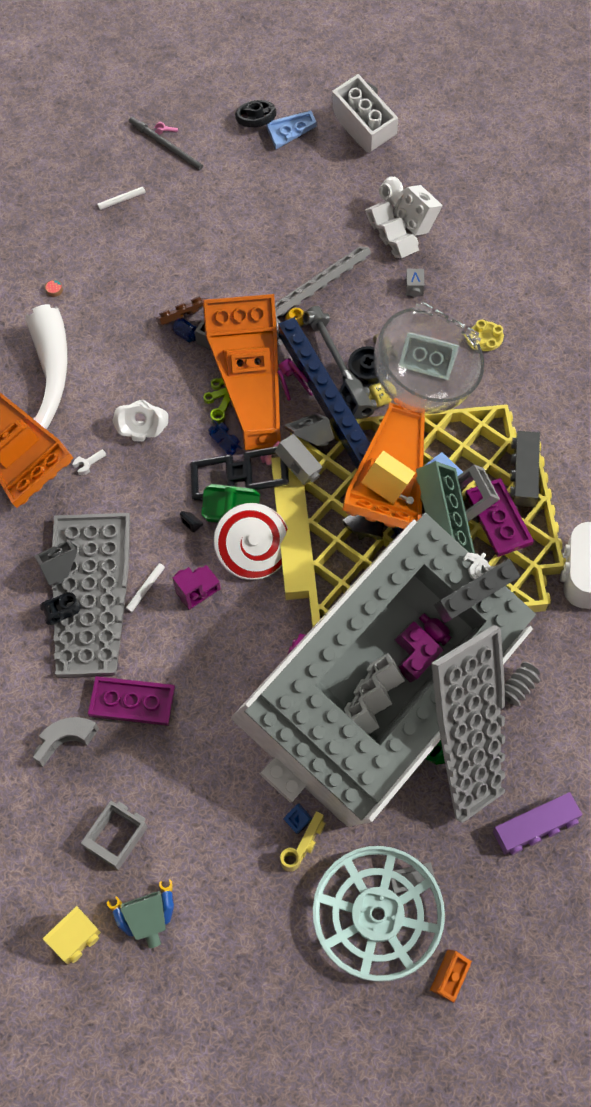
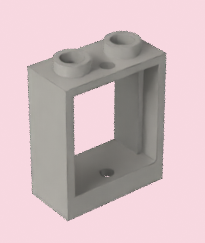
[458,465,500,522]
[81,801,148,870]

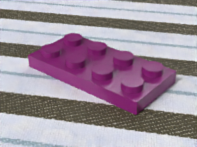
[465,478,534,557]
[88,676,175,726]

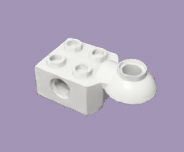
[379,176,443,236]

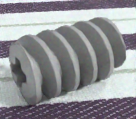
[505,662,540,707]

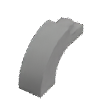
[33,717,99,767]

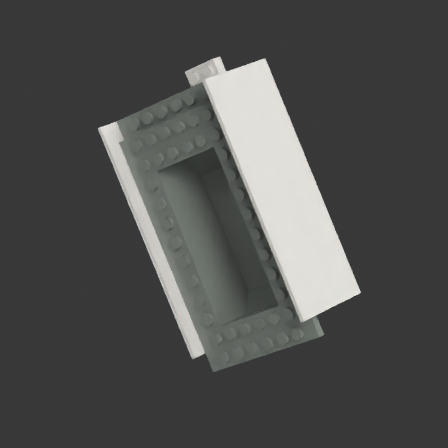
[231,512,536,827]

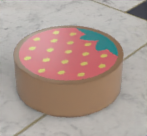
[45,280,63,297]

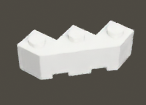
[365,202,419,258]
[344,653,405,734]

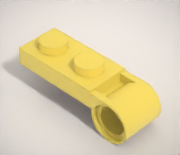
[280,811,326,872]

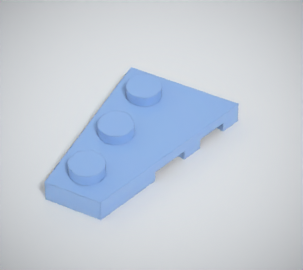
[266,111,316,149]

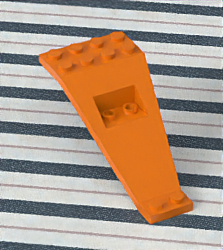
[203,294,281,450]
[0,393,74,508]
[342,402,425,530]

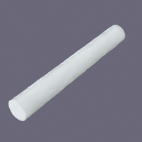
[97,187,145,210]
[125,563,165,613]

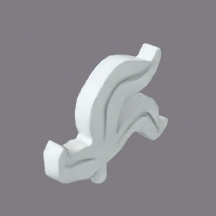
[463,553,496,580]

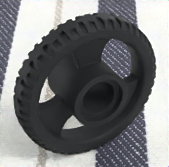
[235,100,276,128]

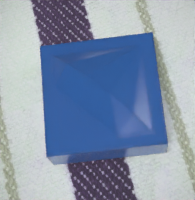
[283,804,312,834]

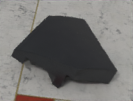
[343,515,385,540]

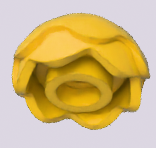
[285,308,304,327]

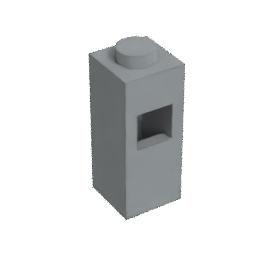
[275,434,322,485]

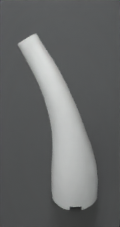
[25,304,67,429]

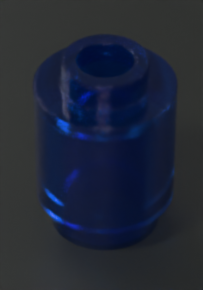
[172,319,197,343]

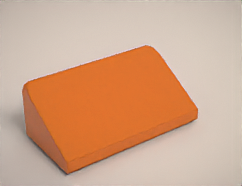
[430,949,472,1003]

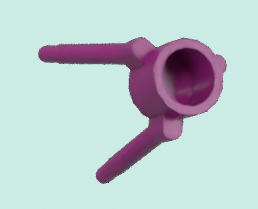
[277,358,313,401]

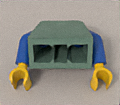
[107,880,174,948]

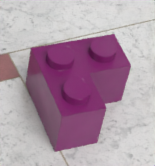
[172,565,221,610]
[394,621,444,683]

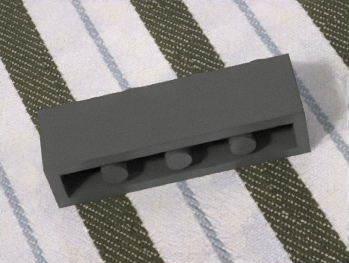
[510,431,540,507]
[434,558,521,623]

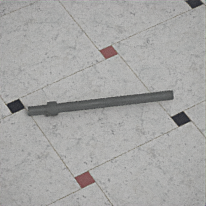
[129,117,203,171]

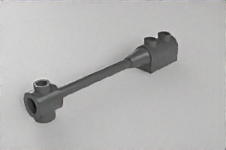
[303,306,377,418]

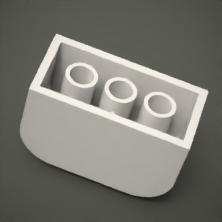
[332,74,398,153]
[560,522,591,609]

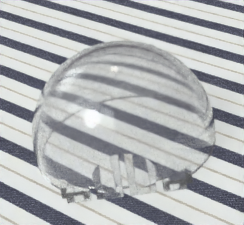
[373,301,484,414]

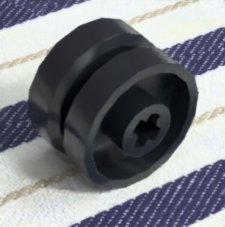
[348,346,388,388]

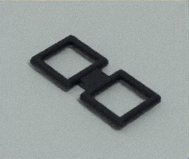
[190,446,289,501]

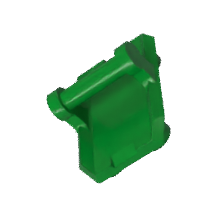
[201,484,260,523]

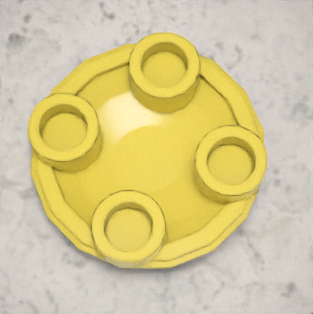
[469,319,504,351]

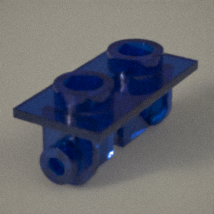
[208,420,243,455]

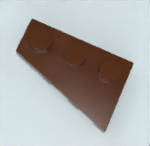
[156,296,206,325]

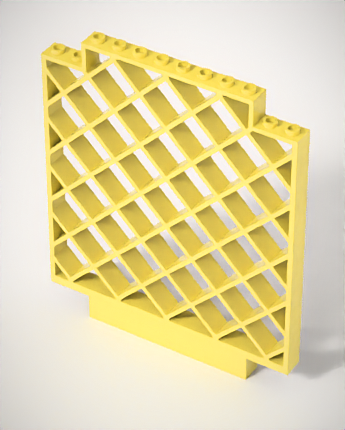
[271,404,566,628]

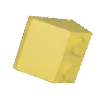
[43,906,101,965]

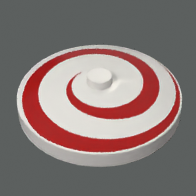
[213,503,288,580]

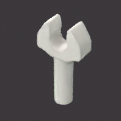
[72,449,106,475]

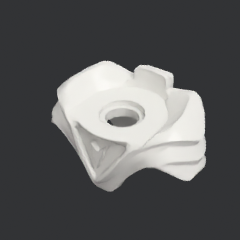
[112,400,168,441]

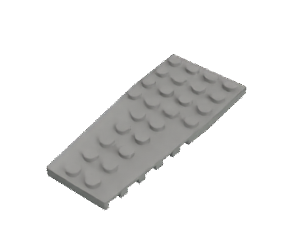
[52,513,130,677]
[432,625,505,823]

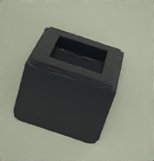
[180,511,203,532]

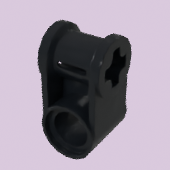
[40,592,81,625]

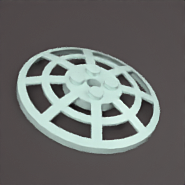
[313,846,445,982]

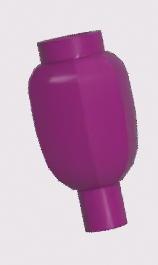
[419,613,452,646]

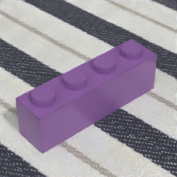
[493,792,582,855]

